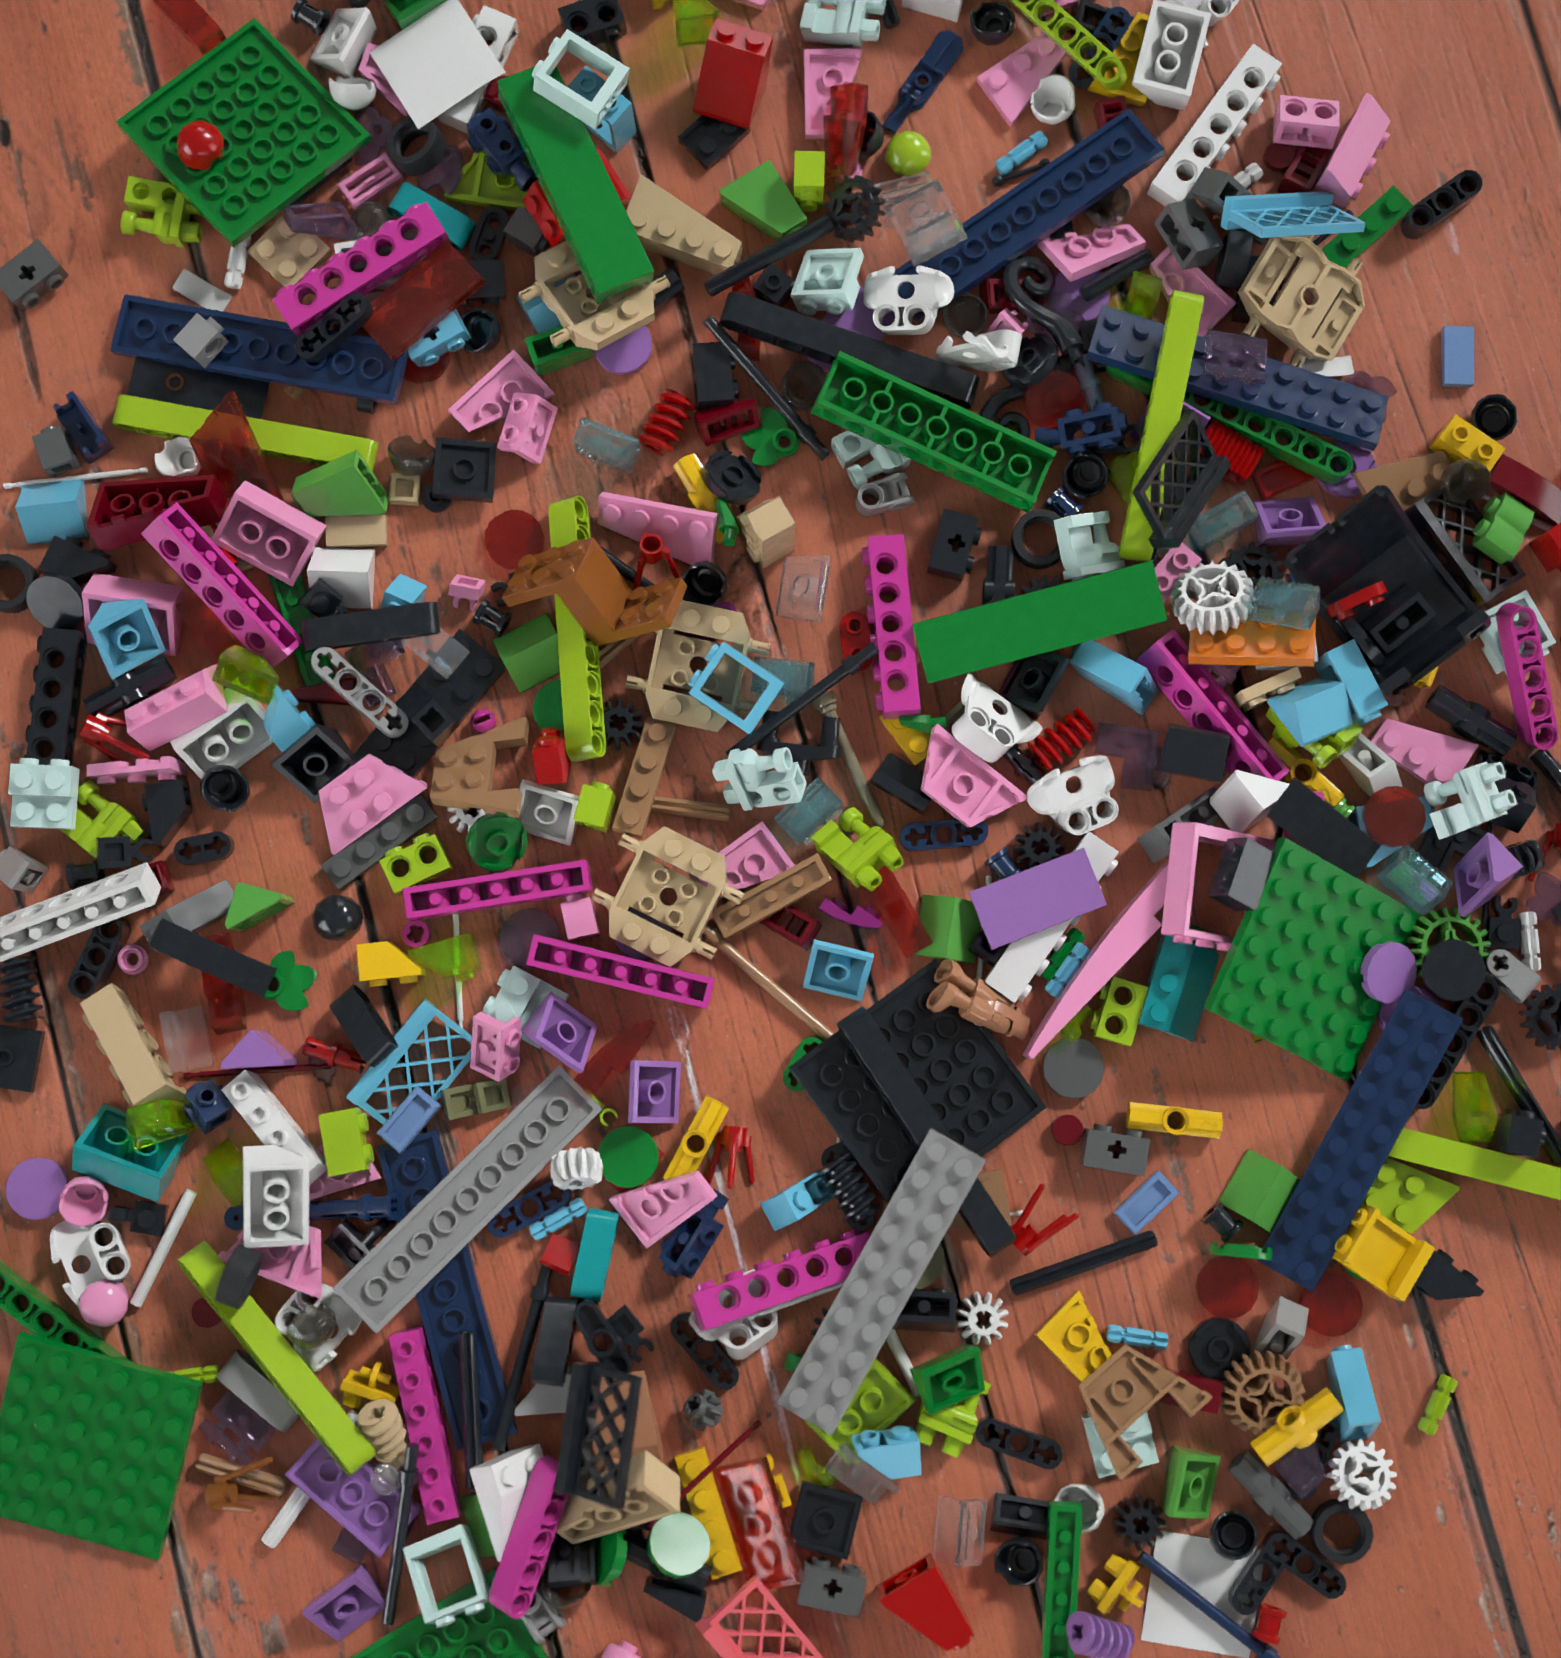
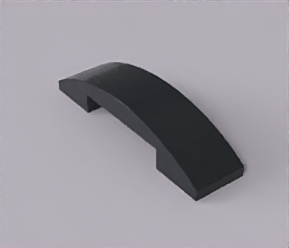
[149,918,277,997]

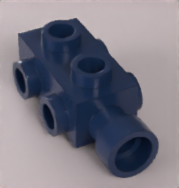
[466,108,538,192]
[1035,403,1128,455]
[658,1187,729,1279]

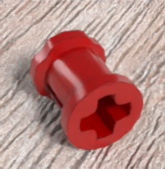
[1251,1603,1287,1645]

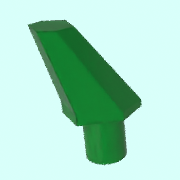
[715,499,741,547]
[899,715,947,734]

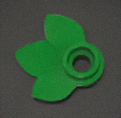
[740,408,799,467]
[261,951,318,1011]

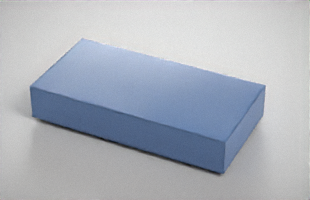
[1441,326,1474,388]
[376,1086,441,1154]
[1113,1170,1180,1235]

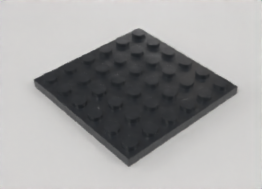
[788,959,1046,1205]

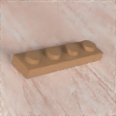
[612,716,677,839]
[712,853,833,940]

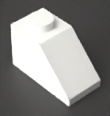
[1339,734,1402,803]

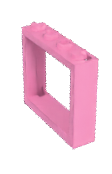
[1161,822,1277,952]

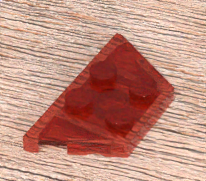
[189,391,284,500]

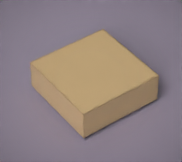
[389,473,422,506]

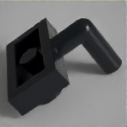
[324,1218,396,1269]

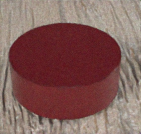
[1263,142,1295,172]
[1051,1114,1083,1146]
[191,1297,222,1328]

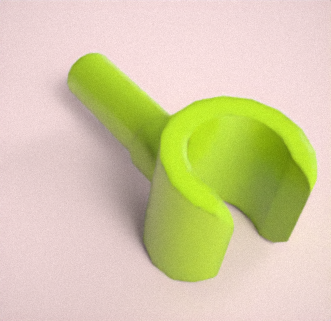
[584,1088,618,1127]

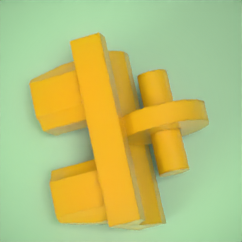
[340,1361,400,1408]
[1087,1554,1144,1614]

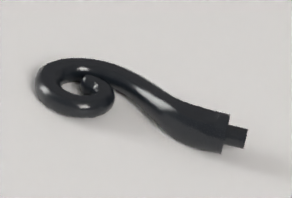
[1003,255,1084,364]
[979,354,1074,438]

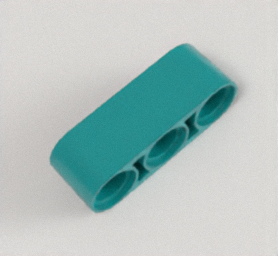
[388,182,476,252]
[570,1207,620,1303]

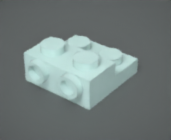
[790,248,864,316]
[1479,590,1556,675]
[8,758,80,830]
[482,965,569,1049]
[1081,1409,1159,1478]

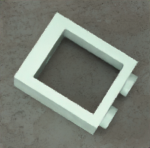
[532,29,630,130]
[403,1524,490,1628]

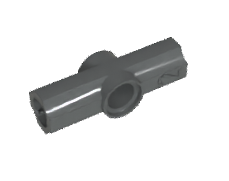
[1227,1450,1314,1540]

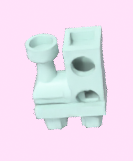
[800,0,886,48]
[830,430,911,490]
[1053,511,1125,581]
[712,747,807,811]
[1424,762,1517,840]

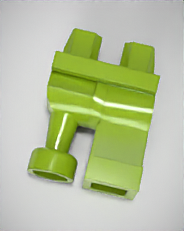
[121,176,202,248]
[1266,707,1363,770]
[59,780,147,859]
[811,807,904,891]
[915,1381,992,1458]

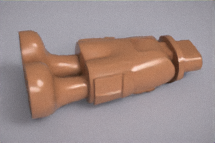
[926,959,1030,1040]

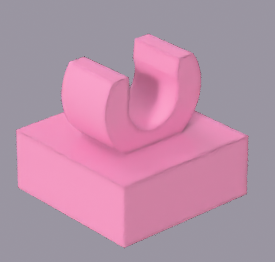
[987,308,1028,336]
[448,574,486,611]

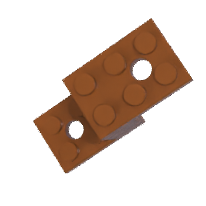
[502,537,688,647]

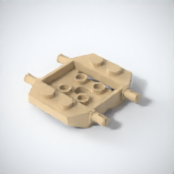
[1238,235,1365,368]
[518,240,670,350]
[625,600,771,732]
[591,826,745,967]

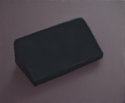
[990,1493,1049,1540]

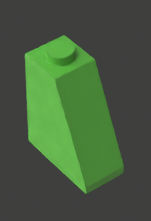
[719,160,807,241]
[291,450,389,517]

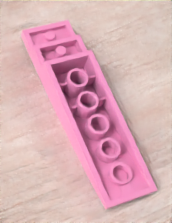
[1022,859,1169,1059]

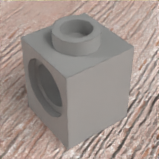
[173,313,229,368]

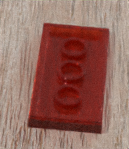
[362,240,486,361]
[712,1456,806,1592]

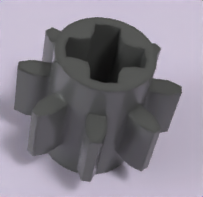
[684,1389,723,1431]

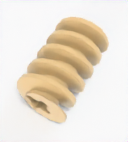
[358,1399,410,1471]

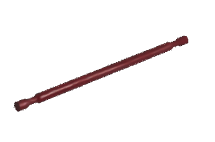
[183,1063,332,1079]
[646,1420,762,1529]

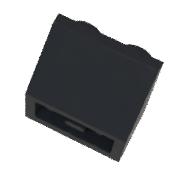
[1473,750,1537,833]

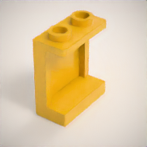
[1332,1204,1435,1302]

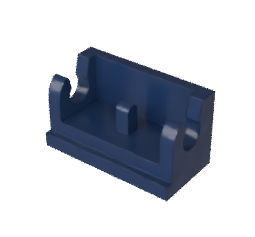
[53,391,114,465]

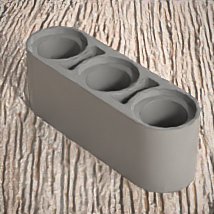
[217,1350,299,1433]

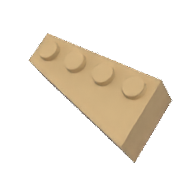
[626,175,743,275]
[734,497,795,569]
[80,983,186,1116]
[556,1450,680,1545]

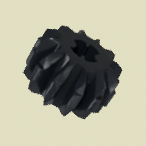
[604,698,645,751]
[1012,822,1065,870]
[1505,839,1545,879]
[1111,1494,1166,1550]

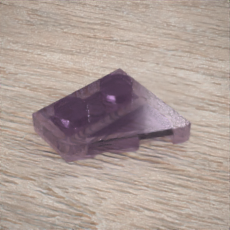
[1272,1440,1327,1499]

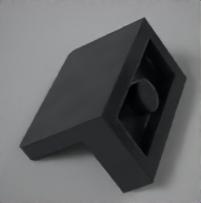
[870,753,931,815]

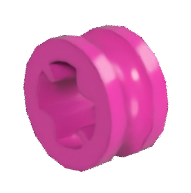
[402,920,432,948]

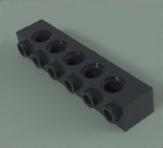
[23,627,87,766]

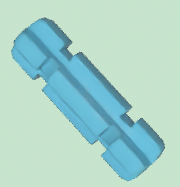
[995,131,1048,176]
[1044,942,1090,998]
[529,1198,588,1241]
[1106,1324,1168,1350]

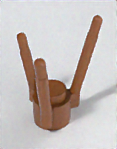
[205,1457,281,1513]

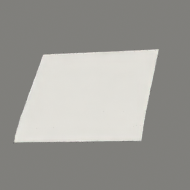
[370,0,506,129]
[1141,1530,1263,1658]

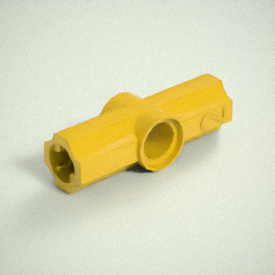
[673,453,723,544]
[1268,736,1345,808]
[663,1095,730,1180]
[1125,1102,1223,1139]
[1250,1387,1344,1467]

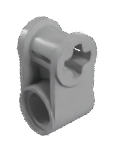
[855,472,915,517]
[1483,949,1541,1004]
[521,1582,567,1644]

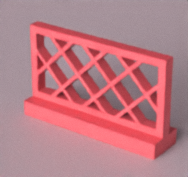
[695,1575,823,1658]

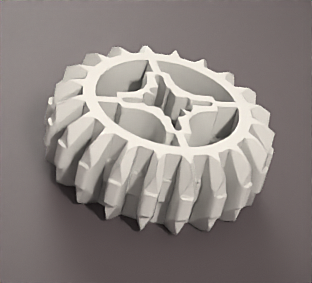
[1171,560,1255,636]

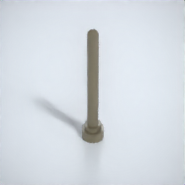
[812,690,885,827]

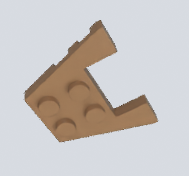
[430,717,530,818]
[1078,1344,1213,1481]

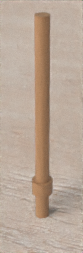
[702,924,834,1040]

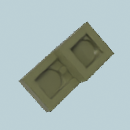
[440,1078,511,1120]

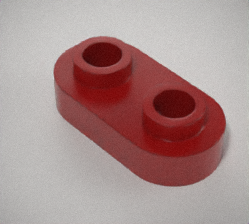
[1326,581,1388,621]
[839,611,873,673]

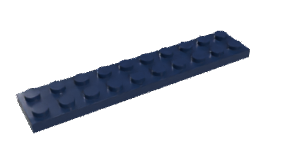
[893,108,1165,325]
[110,294,409,405]
[1086,304,1389,451]
[1257,989,1463,1292]
[377,1129,518,1450]

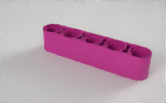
[1496,603,1558,750]
[489,1456,569,1619]

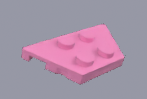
[921,724,1028,828]
[318,754,428,855]
[218,1226,322,1299]

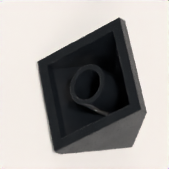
[998,652,1070,719]
[1155,723,1230,782]
[271,724,358,803]

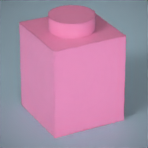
[560,893,600,941]

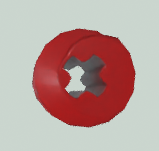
[636,388,696,456]
[1027,707,1095,771]

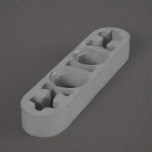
[311,647,408,738]

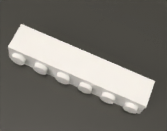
[983,832,1119,1003]

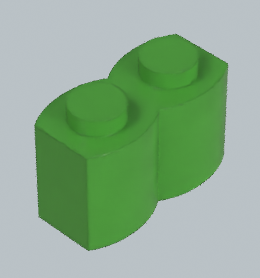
[1472,492,1534,565]

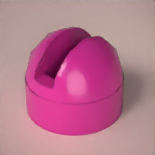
[471,709,496,733]

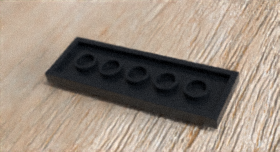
[354,629,506,779]

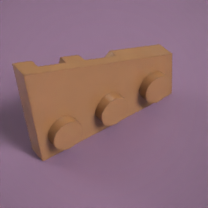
[1351,451,1457,511]

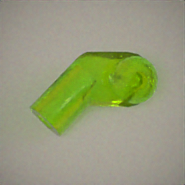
[1060,1004,1093,1042]
[796,1447,839,1486]

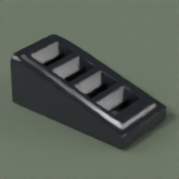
[1066,0,1133,43]
[643,1576,707,1622]

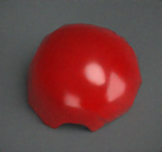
[177,120,224,169]

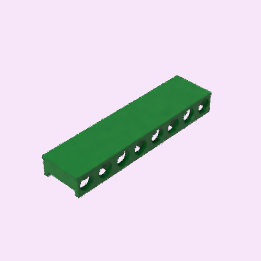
[497,66,655,304]
[810,351,1057,513]
[912,561,1167,683]

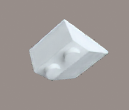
[469,1444,543,1562]

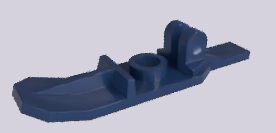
[883,30,963,134]

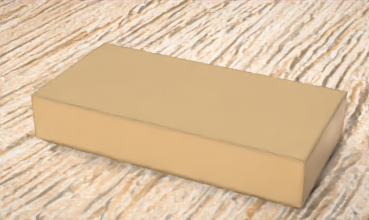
[325,515,388,548]

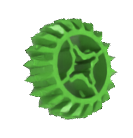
[1407,907,1491,977]

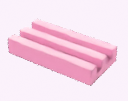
[337,152,404,212]

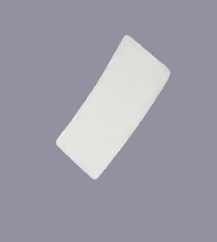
[173,269,232,311]
[1301,356,1354,376]

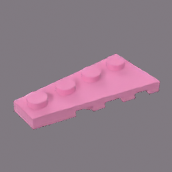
[597,492,718,565]

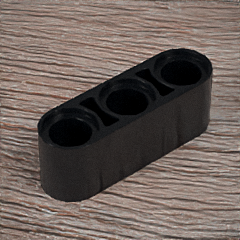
[1401,170,1483,239]
[68,917,131,999]
[330,984,398,1068]
[531,1296,579,1387]

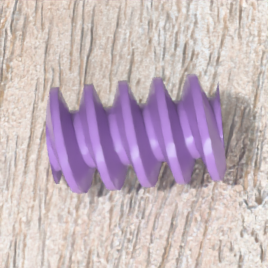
[1066,1611,1135,1658]

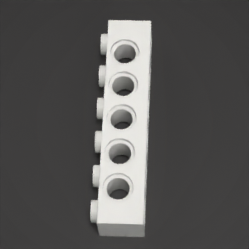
[1147,44,1282,207]
[0,862,161,962]

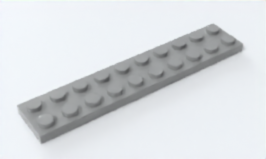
[332,1065,602,1334]
[777,1128,986,1436]

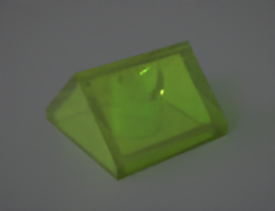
[672,0,721,47]

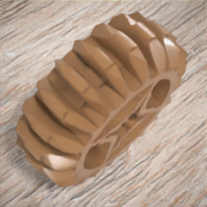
[1220,1350,1305,1436]

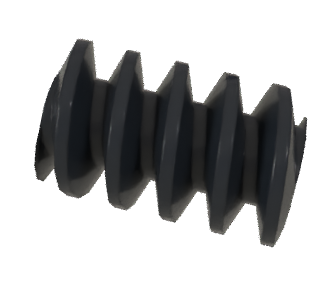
[0,957,44,1023]
[819,1152,881,1222]

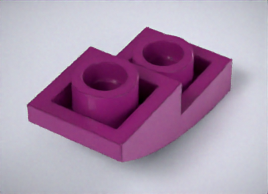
[818,897,883,930]

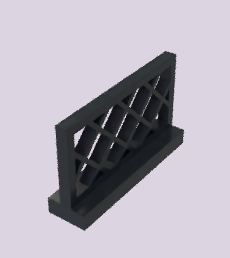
[1132,410,1231,548]
[1404,478,1526,608]
[555,1361,642,1509]

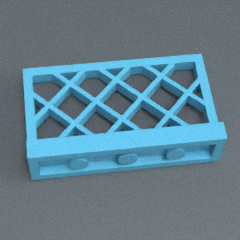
[1220,191,1365,238]
[346,998,472,1125]

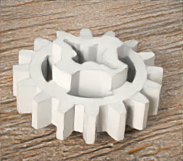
[1326,1439,1397,1511]

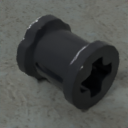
[291,0,330,36]
[472,599,512,637]
[66,859,105,890]
[1201,1201,1243,1243]

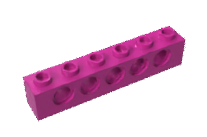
[272,202,450,337]
[141,502,303,672]
[862,534,921,720]
[1137,629,1290,781]
[403,859,593,921]
[526,934,715,1009]
[688,1229,870,1331]
[388,1325,463,1524]

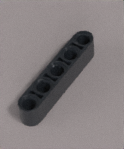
[301,602,441,652]
[1414,977,1500,1109]

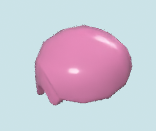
[59,1176,109,1227]
[79,1278,129,1327]

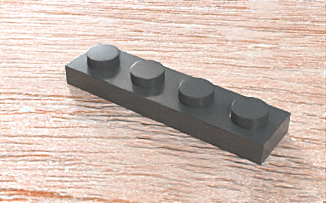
[321,793,439,890]

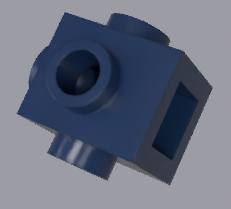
[182,1078,233,1135]

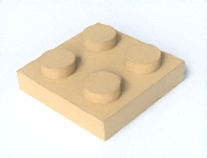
[247,210,333,287]
[1231,666,1302,712]

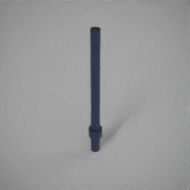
[1137,1551,1281,1658]

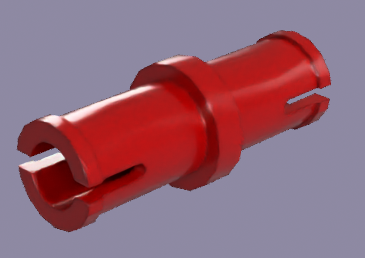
[302,1036,366,1073]

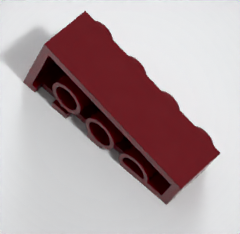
[86,474,227,552]

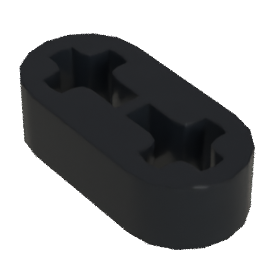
[174,832,234,866]

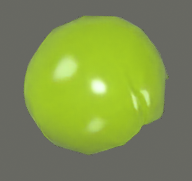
[884,131,931,178]

